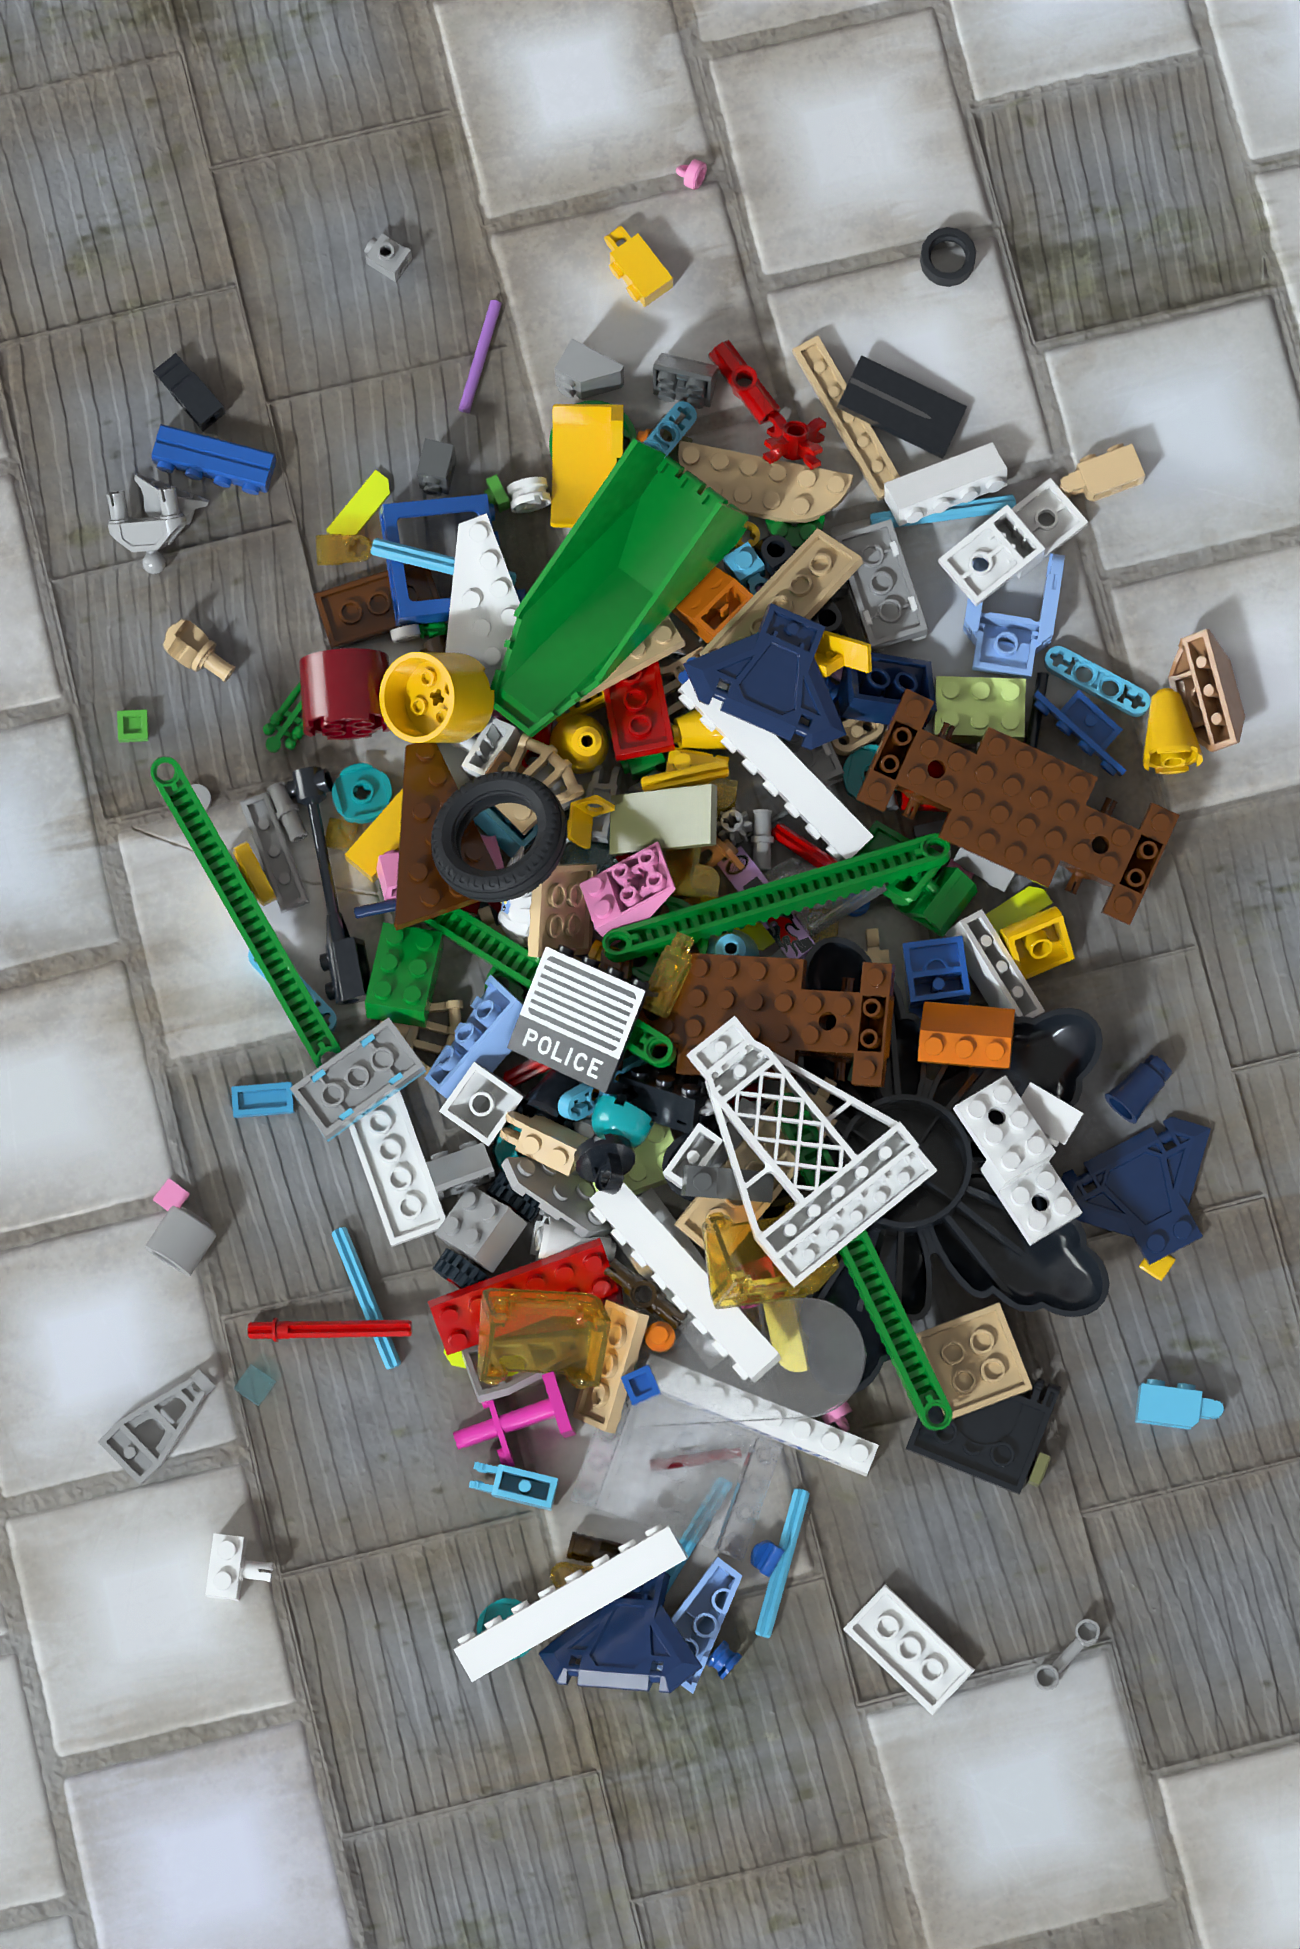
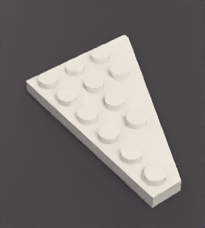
[445,513,520,686]

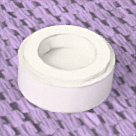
[390,624,421,643]

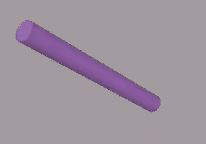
[458,300,502,413]

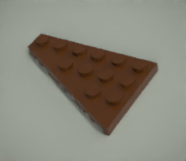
[394,743,497,931]

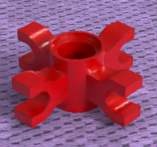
[763,412,827,470]

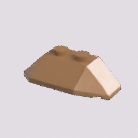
[1168,629,1245,752]

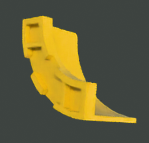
[550,404,624,528]

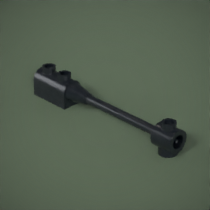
[286,766,371,1005]

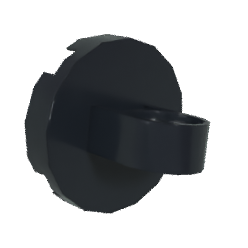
[574,1134,635,1195]

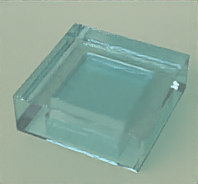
[233,1364,276,1407]

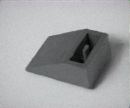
[653,353,719,409]

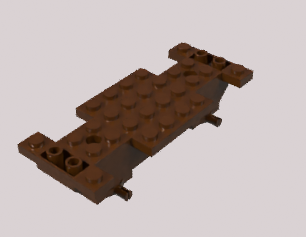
[855,689,1180,925]
[600,948,896,1087]

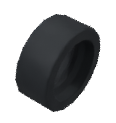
[920,227,976,287]

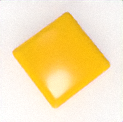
[1139,1255,1176,1281]

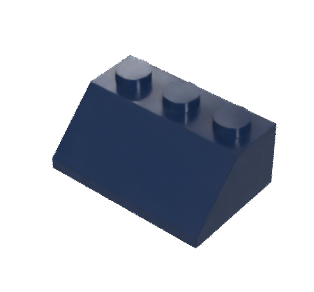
[838,652,937,729]

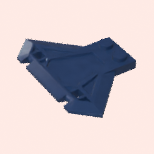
[683,603,847,750]
[1061,1117,1211,1266]
[538,1572,702,1693]

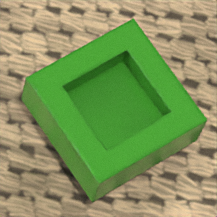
[484,474,510,513]
[117,709,149,743]

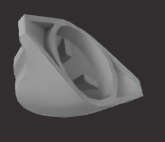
[134,473,210,525]

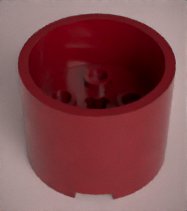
[299,648,390,740]

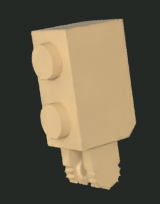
[1059,443,1145,502]
[499,1111,589,1176]

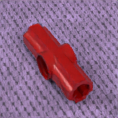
[708,340,781,425]

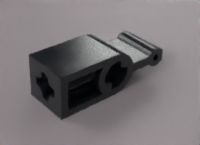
[153,353,226,432]

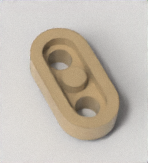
[831,719,884,756]

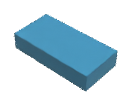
[231,1082,294,1118]

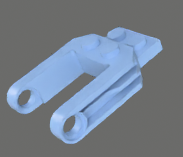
[963,553,1065,680]

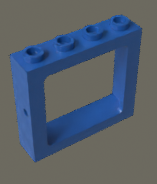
[379,494,500,626]

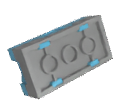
[290,1018,426,1142]

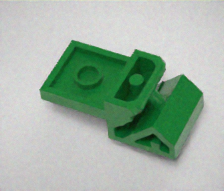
[853,820,978,937]

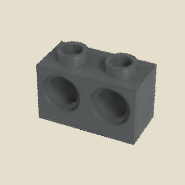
[417,438,457,496]

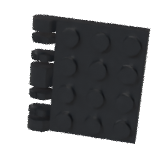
[905,1378,1061,1495]

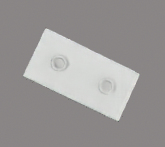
[843,1584,975,1715]

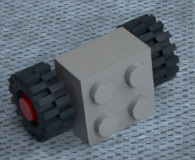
[432,1171,540,1289]

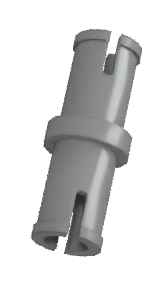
[267,781,308,843]
[750,809,774,871]

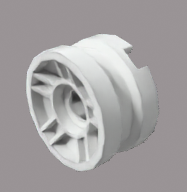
[506,477,551,513]

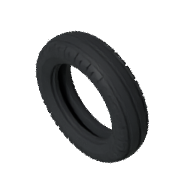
[431,771,567,902]

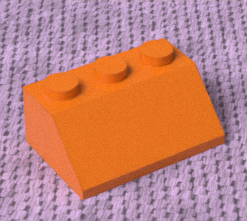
[917,1002,1015,1070]

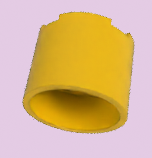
[379,652,495,743]

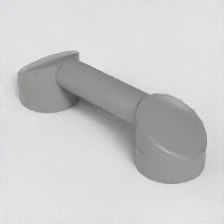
[1034,1619,1100,1691]

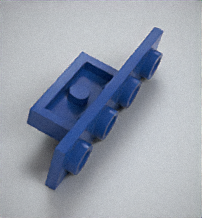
[1032,690,1127,777]

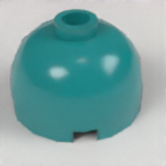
[592,1095,654,1148]

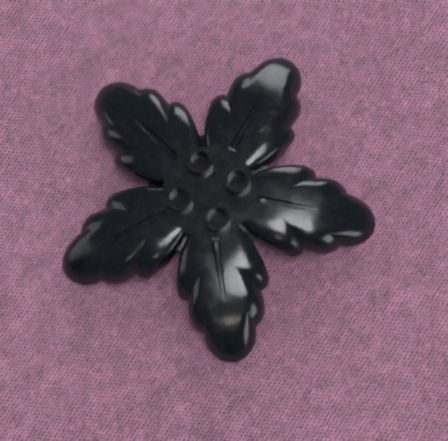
[662,937,1110,1395]

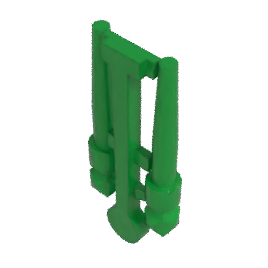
[263,682,304,753]

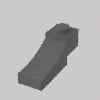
[681,1165,774,1203]

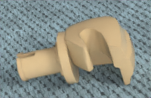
[163,619,236,682]

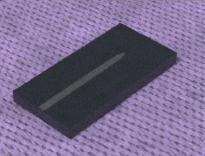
[836,355,967,459]

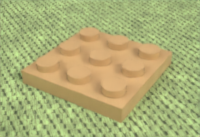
[528,863,597,957]
[916,1302,1033,1419]

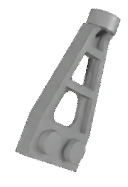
[461,1335,591,1403]
[98,1369,216,1486]

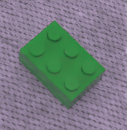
[365,922,444,1028]

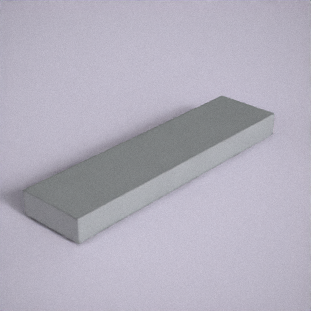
[240,792,309,913]

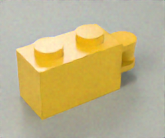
[604,225,673,307]

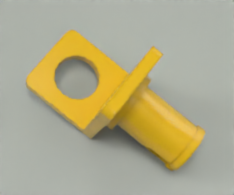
[567,795,615,849]

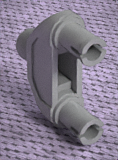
[106,486,186,574]

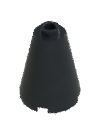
[518,1069,582,1131]

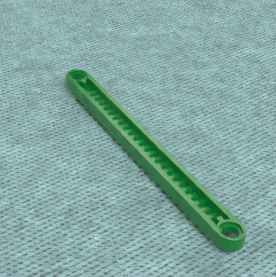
[150,756,342,1068]
[602,833,951,963]
[380,885,676,1068]
[773,1092,953,1431]

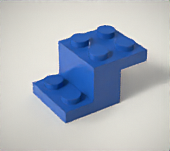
[902,936,971,1020]

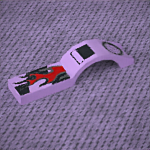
[717,846,815,959]

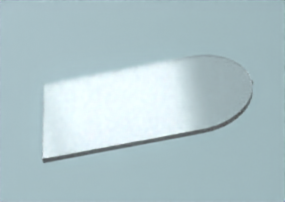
[634,1298,867,1427]

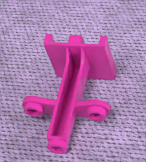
[453,1371,576,1467]

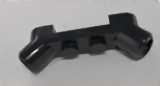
[754,535,849,637]

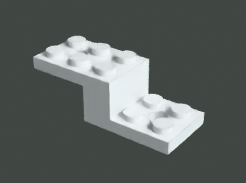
[938,478,1088,607]
[953,1075,1083,1246]

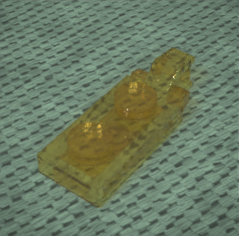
[642,932,694,1019]

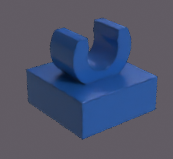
[621,1365,662,1406]

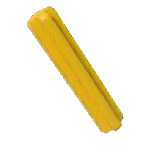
[641,760,730,792]

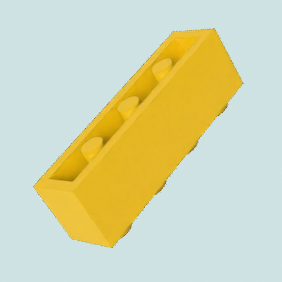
[344,788,403,883]

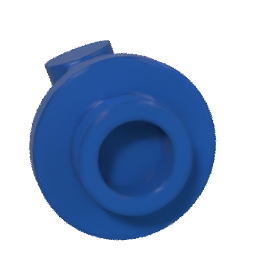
[750,1540,785,1577]

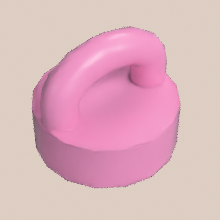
[676,159,707,190]
[821,1401,852,1432]

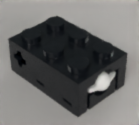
[616,1063,716,1134]

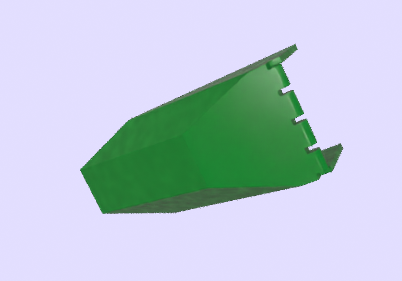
[490,438,749,737]

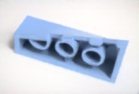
[425,974,524,1099]
[657,1557,742,1694]

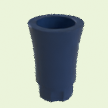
[1105,1054,1172,1124]

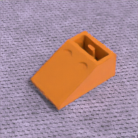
[672,566,754,644]

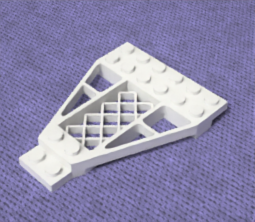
[686,1016,937,1287]

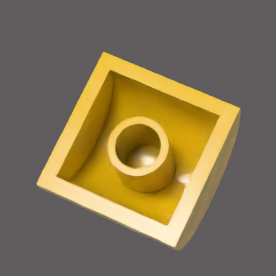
[999,906,1075,980]

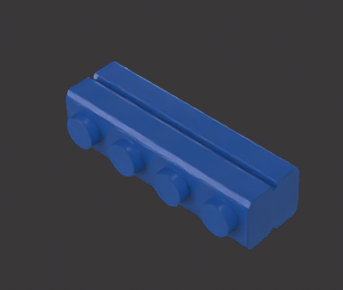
[151,424,276,495]

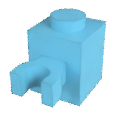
[723,542,768,595]

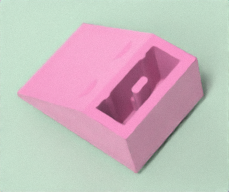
[580,841,676,946]

